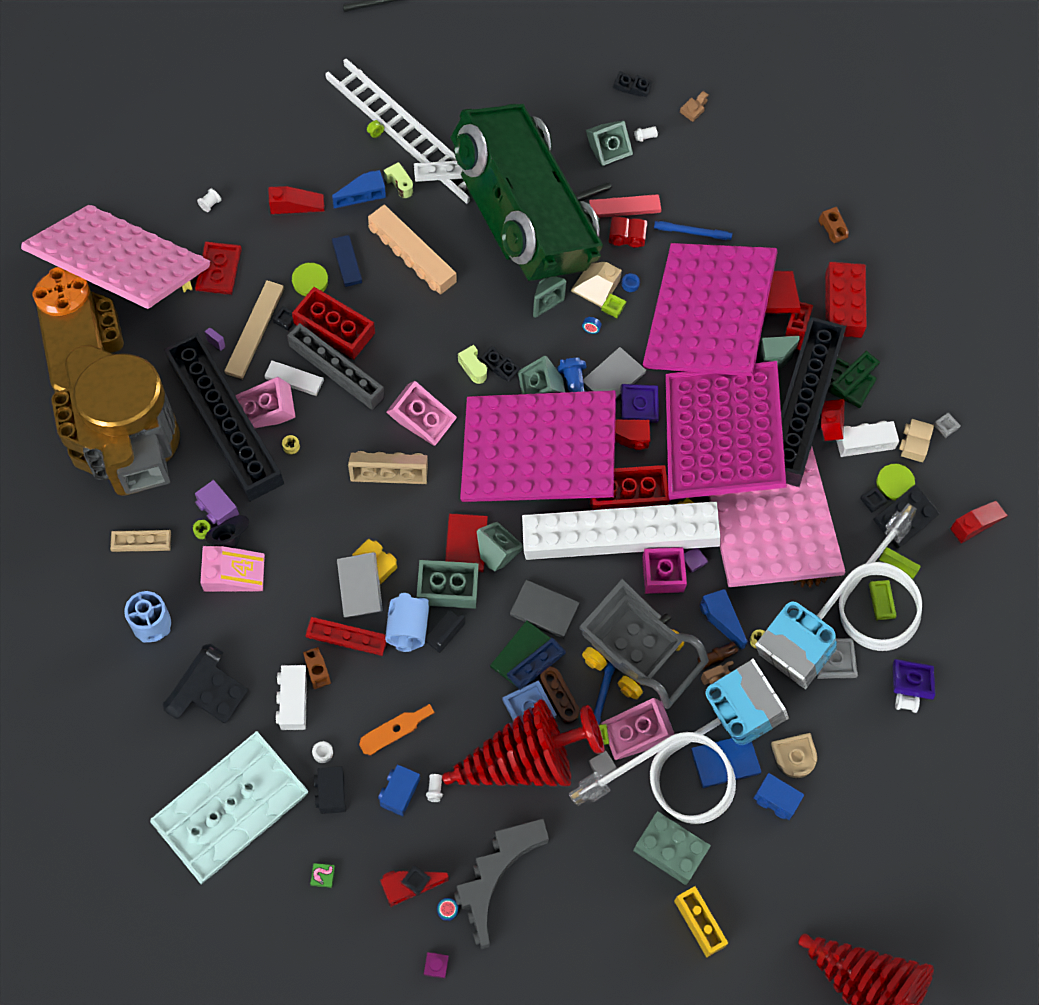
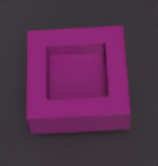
[424,952,449,979]

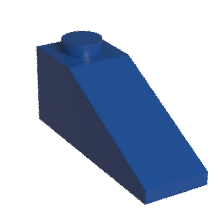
[332,170,386,208]
[700,589,748,649]

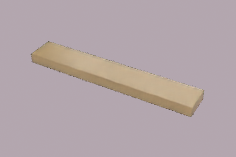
[225,281,284,380]

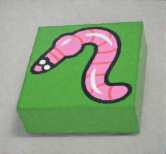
[311,863,335,888]

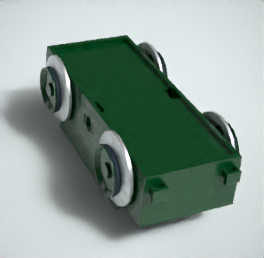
[450,104,604,281]

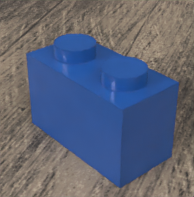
[378,764,420,816]
[754,773,804,820]

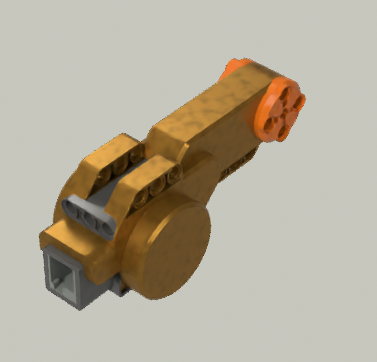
[32,267,180,496]

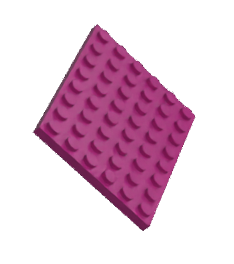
[643,243,778,376]
[666,361,787,500]
[460,390,616,502]

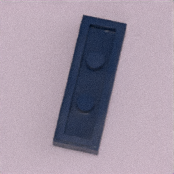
[332,235,362,287]
[507,638,566,690]

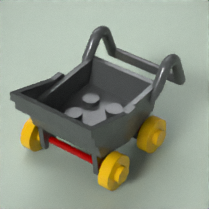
[579,579,709,709]

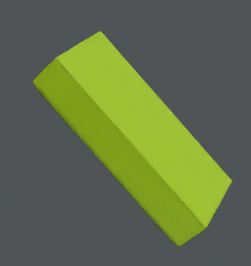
[879,547,921,578]
[869,580,897,620]

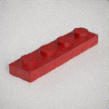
[306,617,387,656]

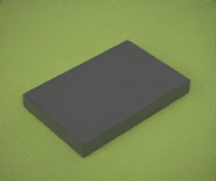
[510,580,580,639]

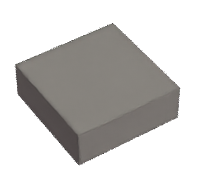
[933,412,961,438]
[588,751,617,779]

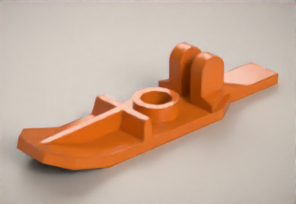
[359,704,435,755]

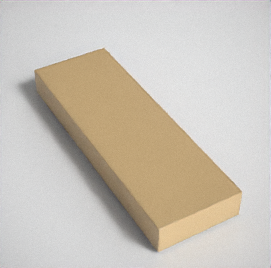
[110,530,171,552]

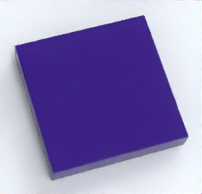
[620,384,659,423]
[893,659,935,700]

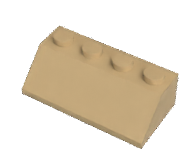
[348,451,428,484]

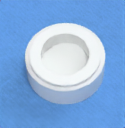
[312,741,333,763]

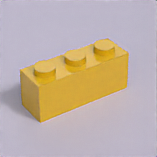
[674,886,728,957]

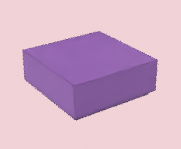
[205,328,225,351]
[684,548,708,573]

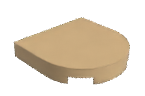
[771,733,817,778]

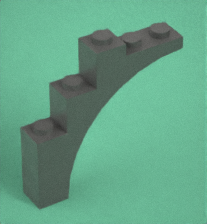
[454,819,549,949]

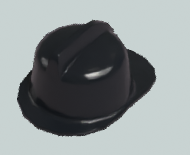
[205,515,249,548]

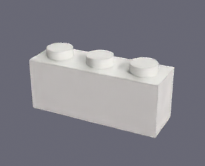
[836,421,899,457]
[276,665,307,730]

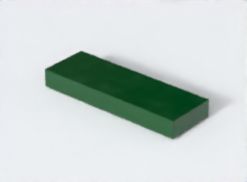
[830,350,880,399]

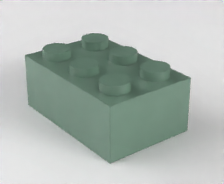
[417,560,479,609]
[633,811,711,885]

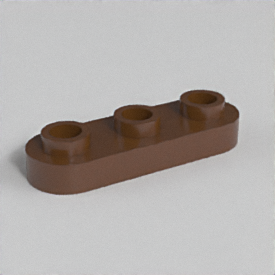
[540,667,579,723]

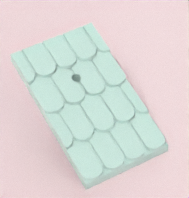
[150,731,308,884]

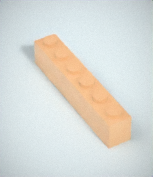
[368,205,456,295]

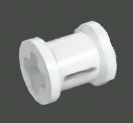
[197,189,221,212]
[895,693,920,713]

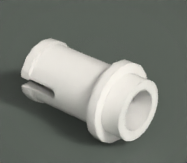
[634,126,658,142]
[426,774,442,802]

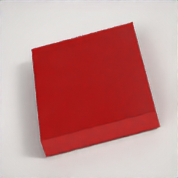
[195,242,242,295]
[765,271,801,313]
[445,514,488,572]

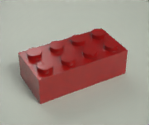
[825,262,866,338]
[292,287,375,360]
[590,465,670,510]

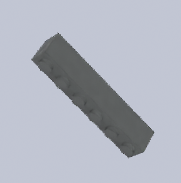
[287,323,385,410]

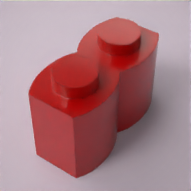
[609,217,647,248]

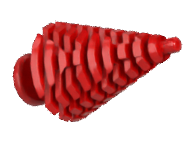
[442,699,604,786]
[798,934,934,1005]

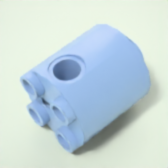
[124,591,171,643]
[385,593,429,652]

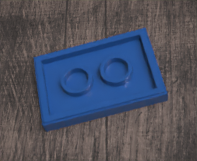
[691,737,761,788]

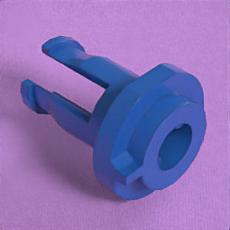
[557,358,587,392]

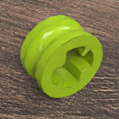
[366,120,384,138]
[193,520,211,539]

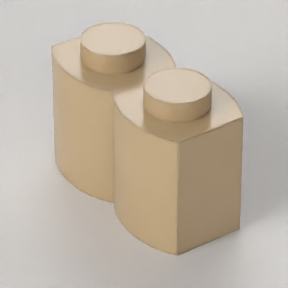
[899,419,934,463]

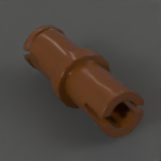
[697,641,738,669]

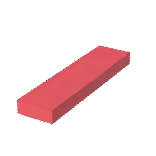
[589,195,661,218]

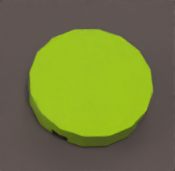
[292,263,328,296]
[876,464,915,500]

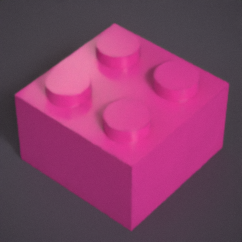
[642,547,687,594]

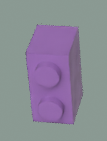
[195,480,239,525]

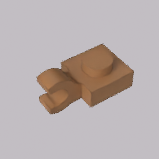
[680,91,709,122]
[701,661,734,685]

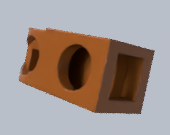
[818,207,849,243]
[303,647,331,689]

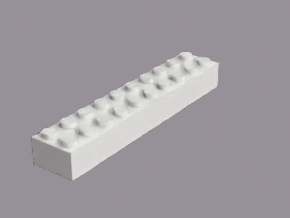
[522,502,720,560]

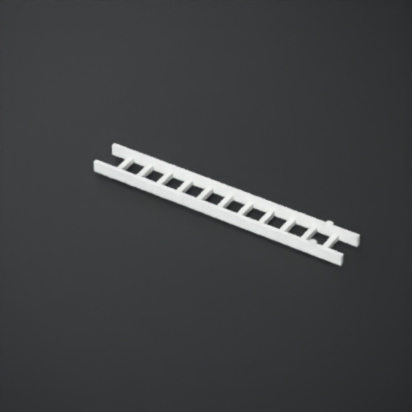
[326,59,470,204]

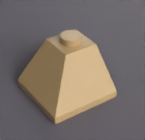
[571,262,622,308]

